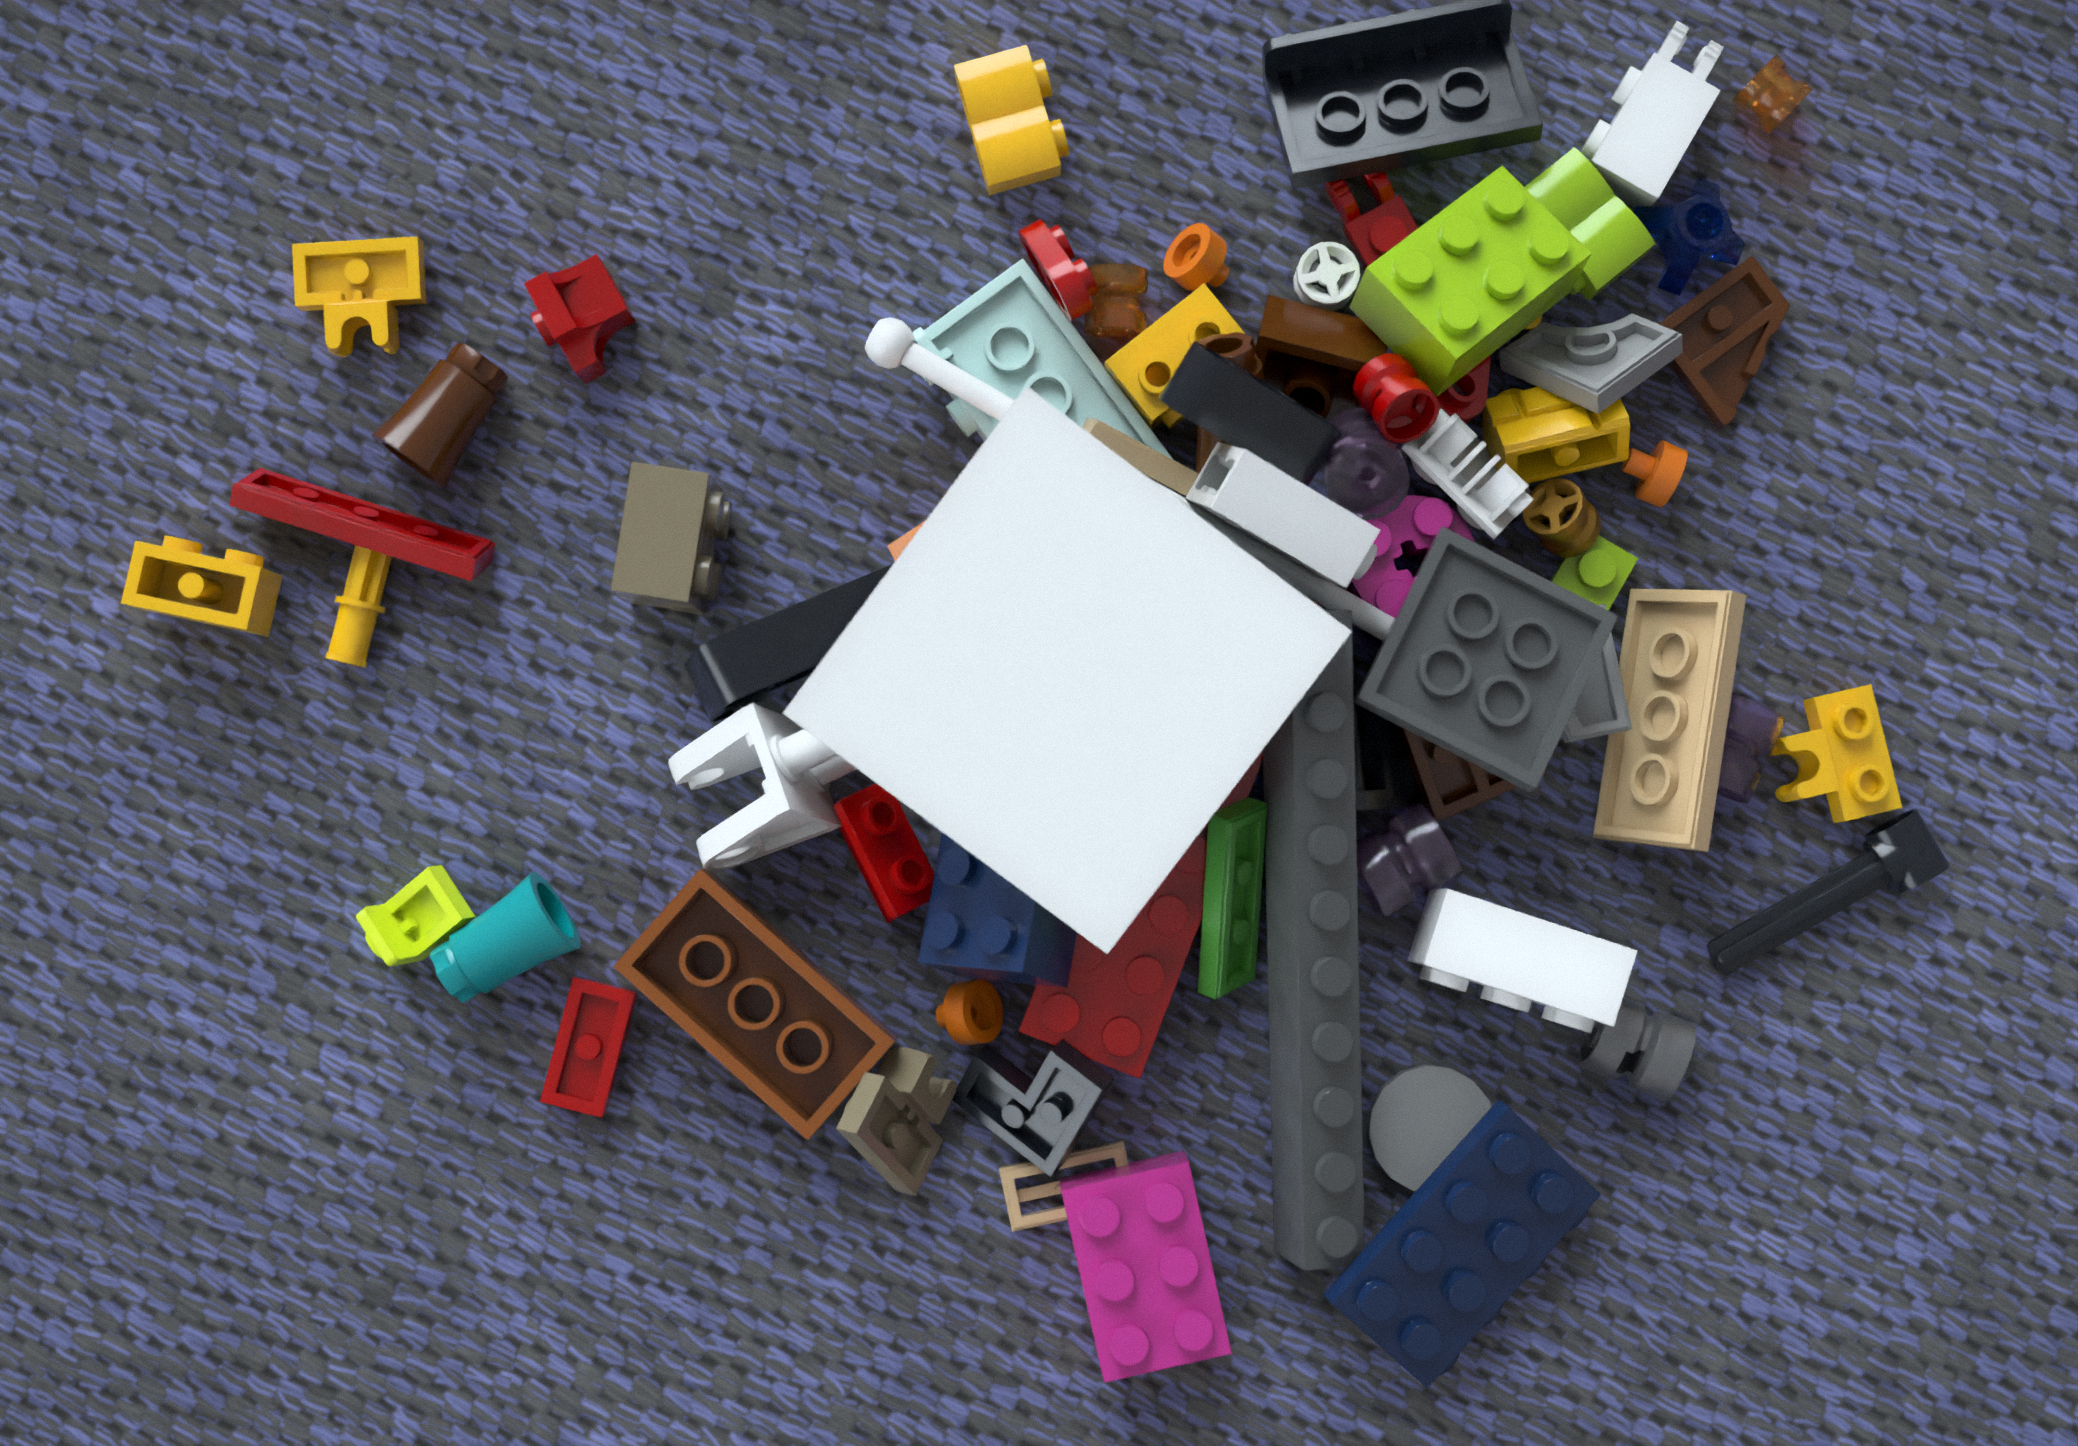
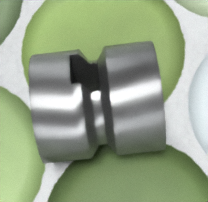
[1578,996,1697,1101]

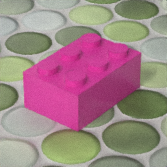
[1060,1150,1232,1383]

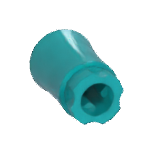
[430,872,581,1003]

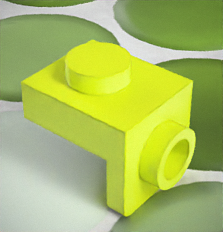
[356,865,476,967]

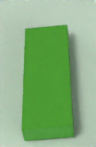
[1198,797,1267,1000]

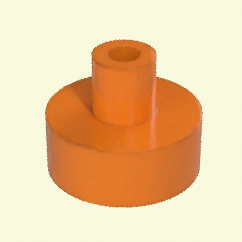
[1163,223,1229,291]
[1621,440,1688,508]
[936,979,1003,1046]

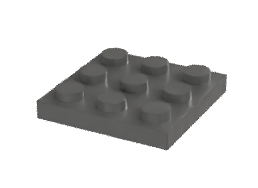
[1354,526,1618,793]

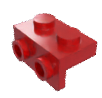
[834,783,934,923]

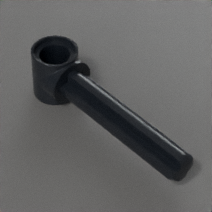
[1707,809,1950,975]

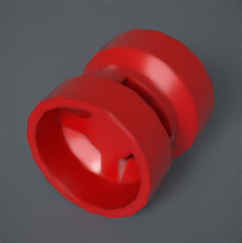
[1353,353,1440,443]

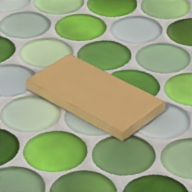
[1593,589,1746,852]

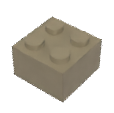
[611,462,732,615]

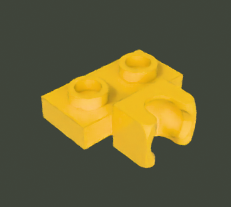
[292,236,426,357]
[1764,684,1902,823]

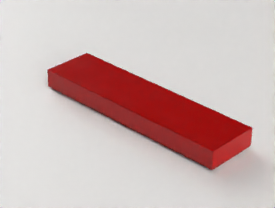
[229,468,496,581]

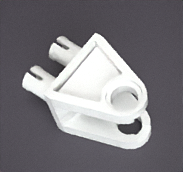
[668,703,857,871]

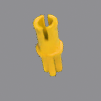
[325,545,392,668]

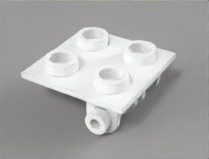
[1401,409,1534,540]

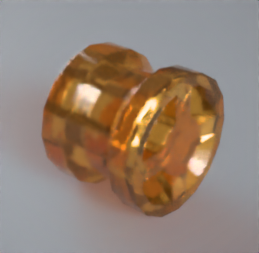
[1732,54,1813,136]

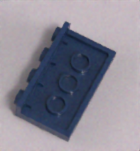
[1323,1099,1601,1388]

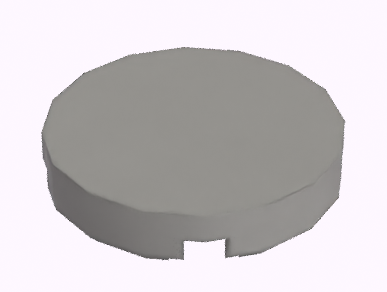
[1366,1064,1491,1192]

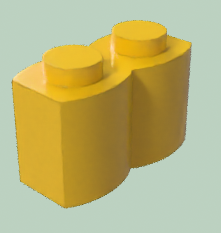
[954,45,1070,196]

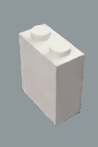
[1185,442,1380,588]

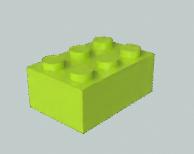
[1349,166,1592,396]

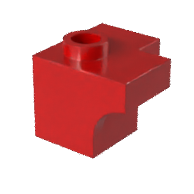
[524,254,636,384]

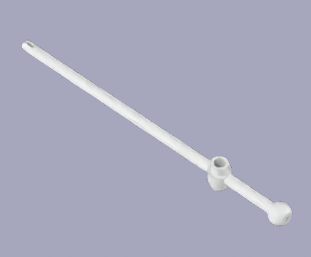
[865,317,1395,641]

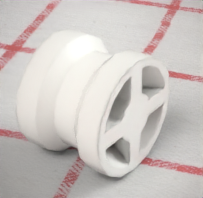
[1293,241,1360,312]

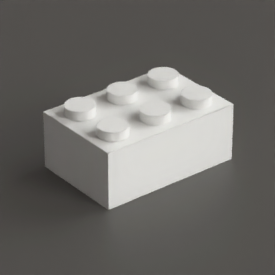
[1407,889,1637,1033]

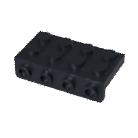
[1262,0,1543,189]

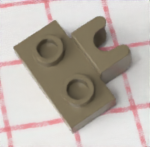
[836,1047,957,1196]

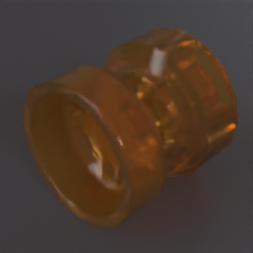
[1084,263,1149,339]

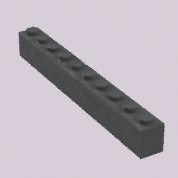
[1263,609,1365,1271]

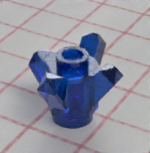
[1633,178,1745,296]

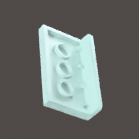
[912,258,1173,479]

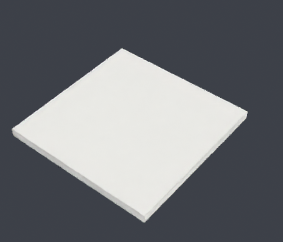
[783,386,1352,954]

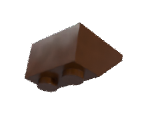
[1255,295,1388,469]

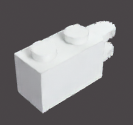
[1581,21,1723,213]

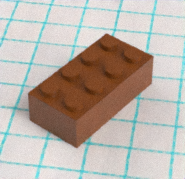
[613,869,899,1140]

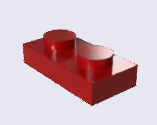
[540,976,639,1118]

